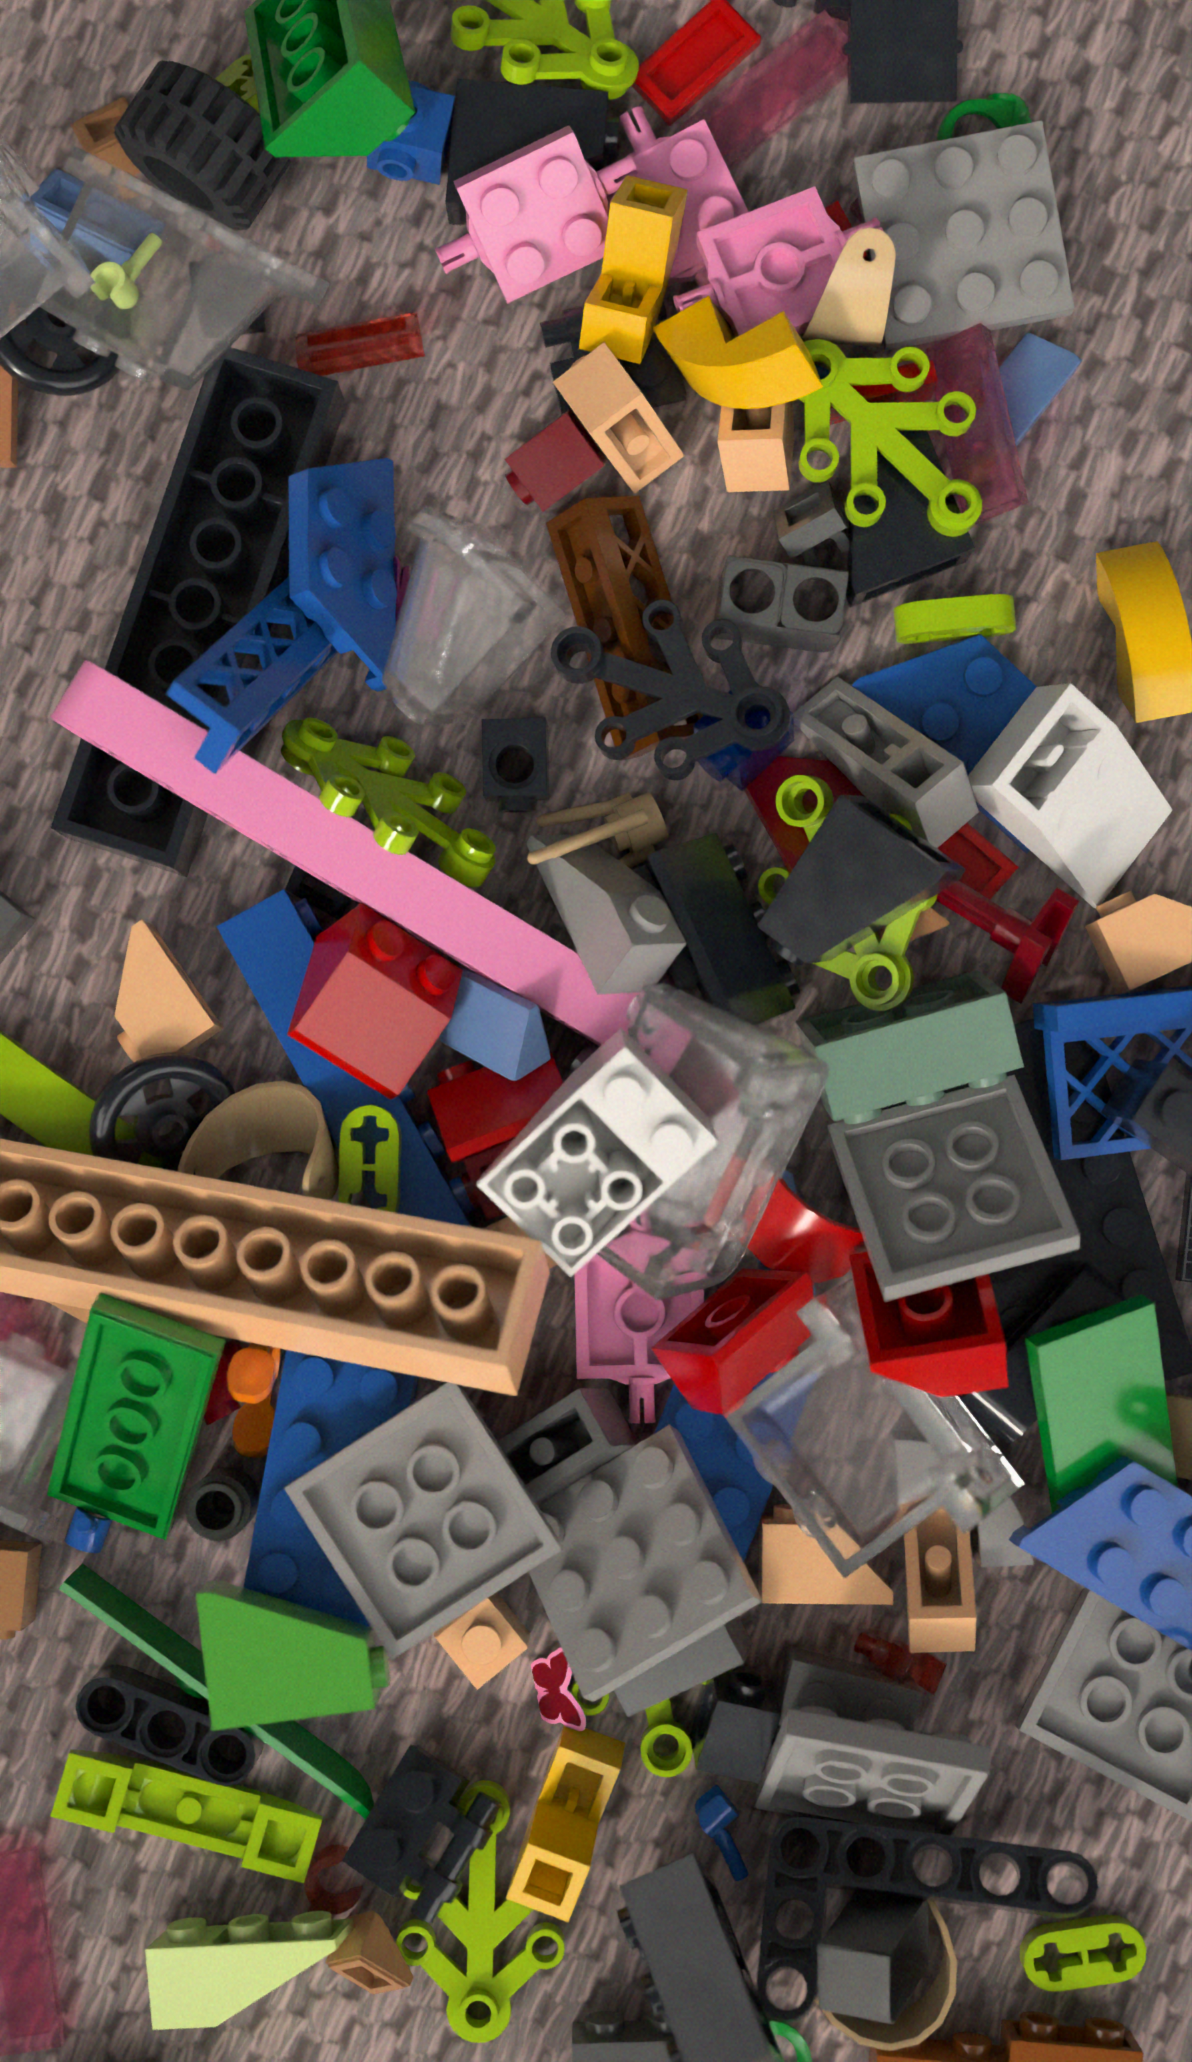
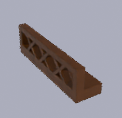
[546,495,710,761]

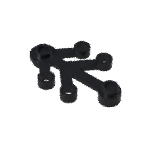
[551,600,791,780]

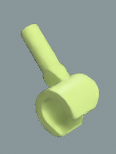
[89,233,162,309]

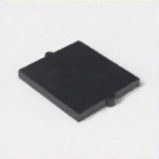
[842,0,963,104]

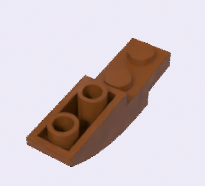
[869,2011,1144,2062]

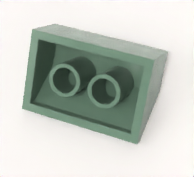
[795,970,1024,1124]

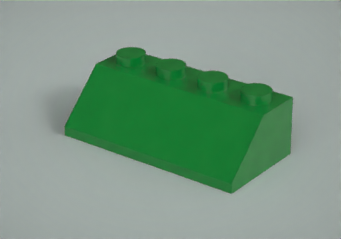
[244,0,415,157]

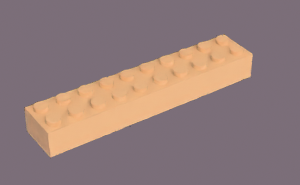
[0,1139,550,1396]

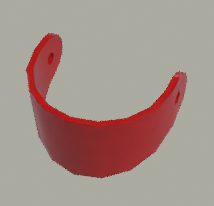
[734,1126,868,1283]

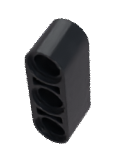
[959,1261,1129,1444]
[75,1664,264,1786]

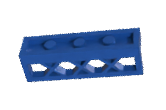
[167,577,338,774]

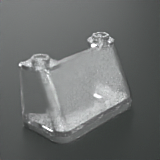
[597,983,829,1300]

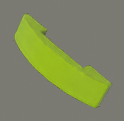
[0,1030,165,1169]
[50,1749,323,1883]

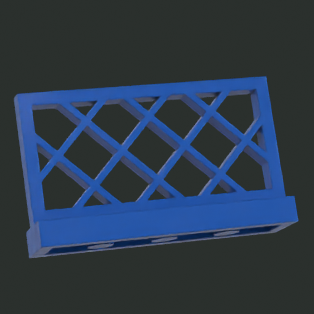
[1033,985,1192,1160]

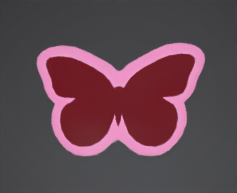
[531,1647,586,1731]

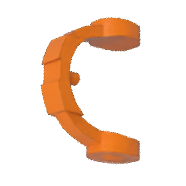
[227,1342,282,1458]

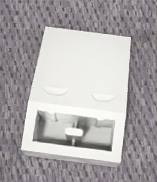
[968,683,1173,908]
[477,1028,718,1277]

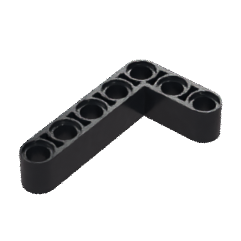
[756,1817,1099,2022]

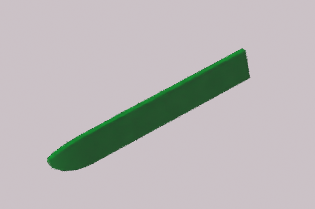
[59,1563,375,1820]

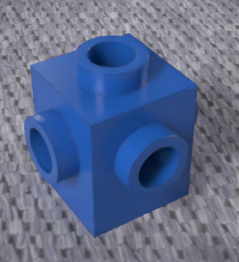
[367,80,455,185]

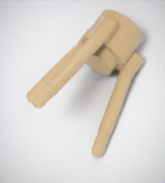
[528,792,668,869]

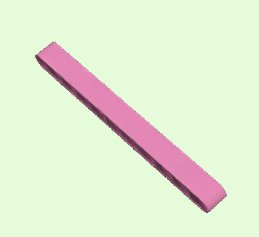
[50,660,697,1076]

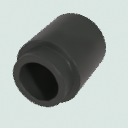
[185,1467,259,1541]

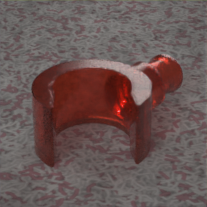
[854,1632,947,1696]
[304,1844,363,1919]

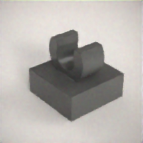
[773,480,850,567]

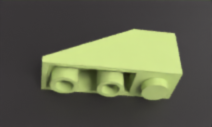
[145,1911,354,2030]

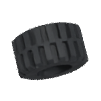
[114,60,291,231]

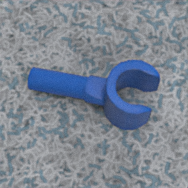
[64,1507,113,1553]
[695,1785,749,1881]

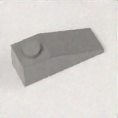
[791,676,979,848]
[526,835,686,994]

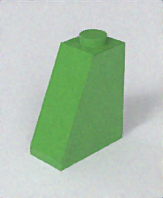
[196,1580,390,1731]

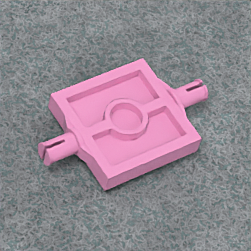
[606,106,748,287]
[434,125,640,304]
[673,186,883,338]
[575,1204,704,1424]

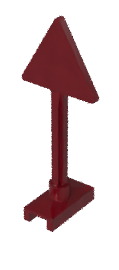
[730,753,1079,1004]

